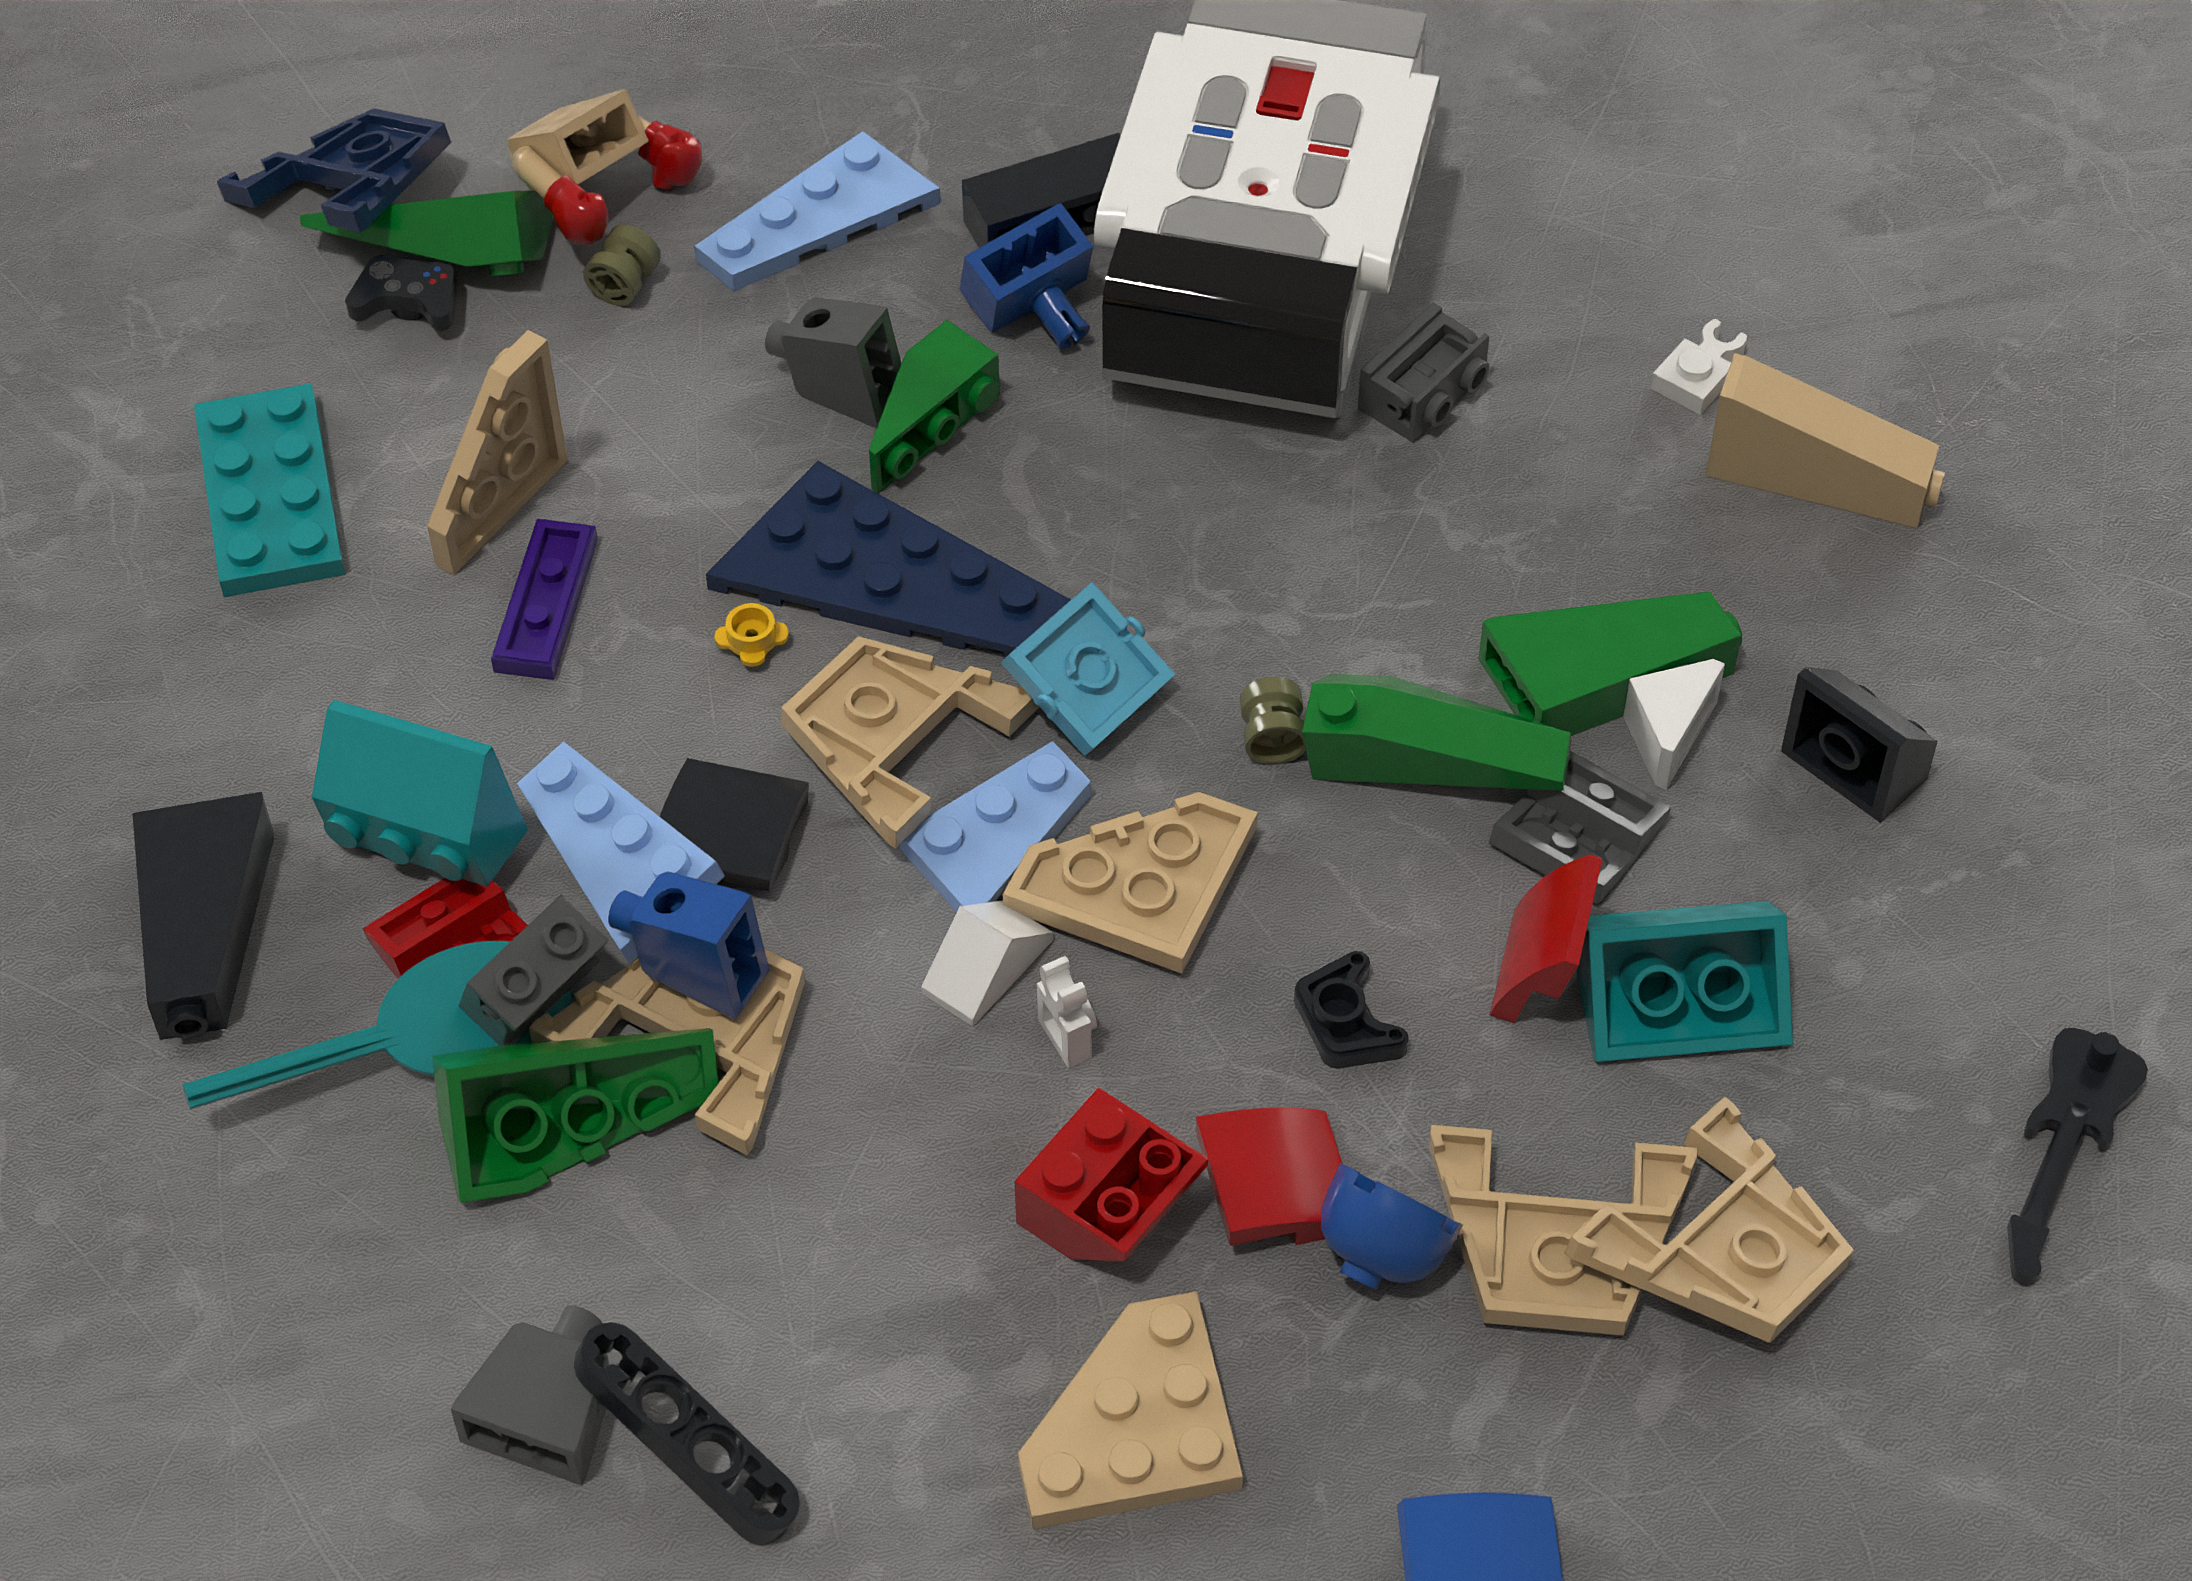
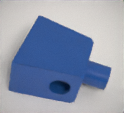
[608,871,770,1019]

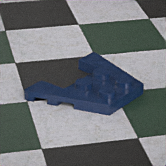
[217,108,451,233]

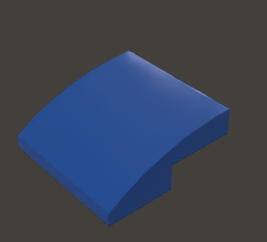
[1397,1493,1563,1581]

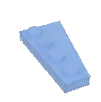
[694,131,940,291]
[517,741,725,965]

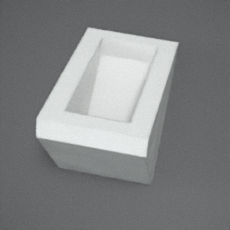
[1623,659,1725,790]
[921,900,1054,1027]

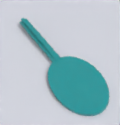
[182,941,572,1110]

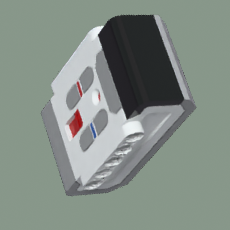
[1094,0,1441,418]

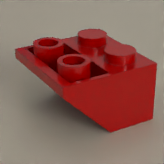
[1014,1087,1208,1261]

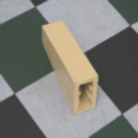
[1706,353,1945,528]

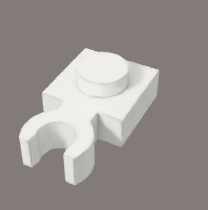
[1651,319,1747,415]
[1037,956,1097,1069]

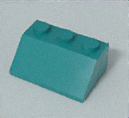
[312,700,528,887]
[1577,900,1793,1062]

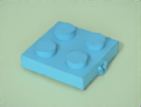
[1001,582,1176,756]

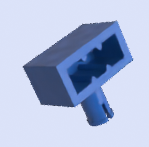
[959,203,1094,350]

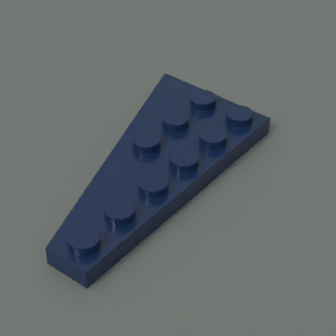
[706,461,1071,659]

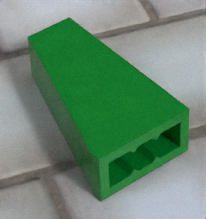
[1478,591,1742,736]

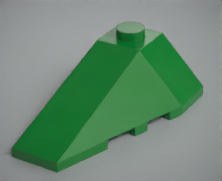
[300,190,553,276]
[1302,674,1572,791]
[432,1028,718,1203]

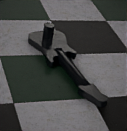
[2007,1028,2148,1286]

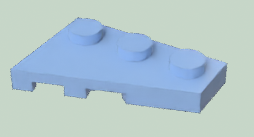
[899,741,1091,913]

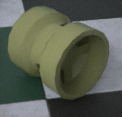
[583,225,661,306]
[1240,677,1306,765]

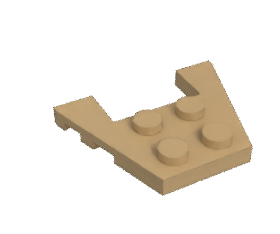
[781,636,1040,848]
[529,948,805,1155]
[1564,1096,1854,1343]
[1429,1125,1697,1336]

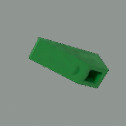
[868,319,1000,494]

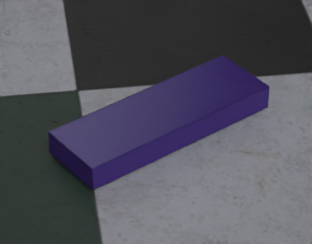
[491,518,598,680]

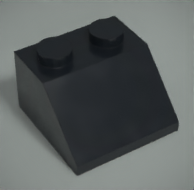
[1781,667,1938,823]

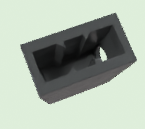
[765,297,902,428]
[451,1305,610,1486]

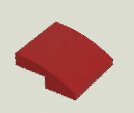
[1489,854,1602,1023]
[362,878,528,979]
[1196,1107,1343,1246]

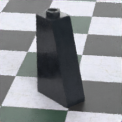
[132,792,274,1040]

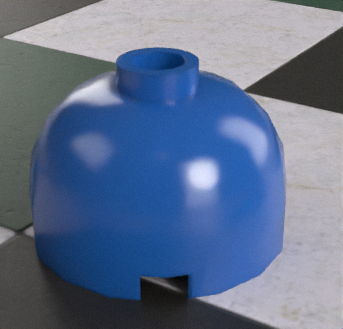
[1321,1163,1463,1291]

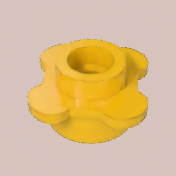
[714,603,789,667]

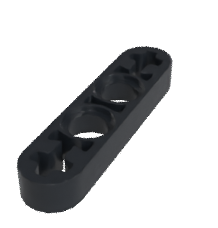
[574,1322,800,1544]

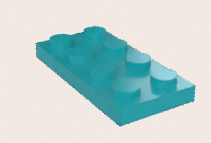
[194,383,345,597]

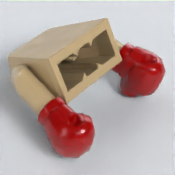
[508,89,702,245]

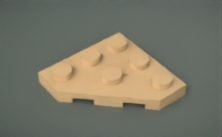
[427,330,568,575]
[1003,792,1258,973]
[1018,1291,1243,1529]

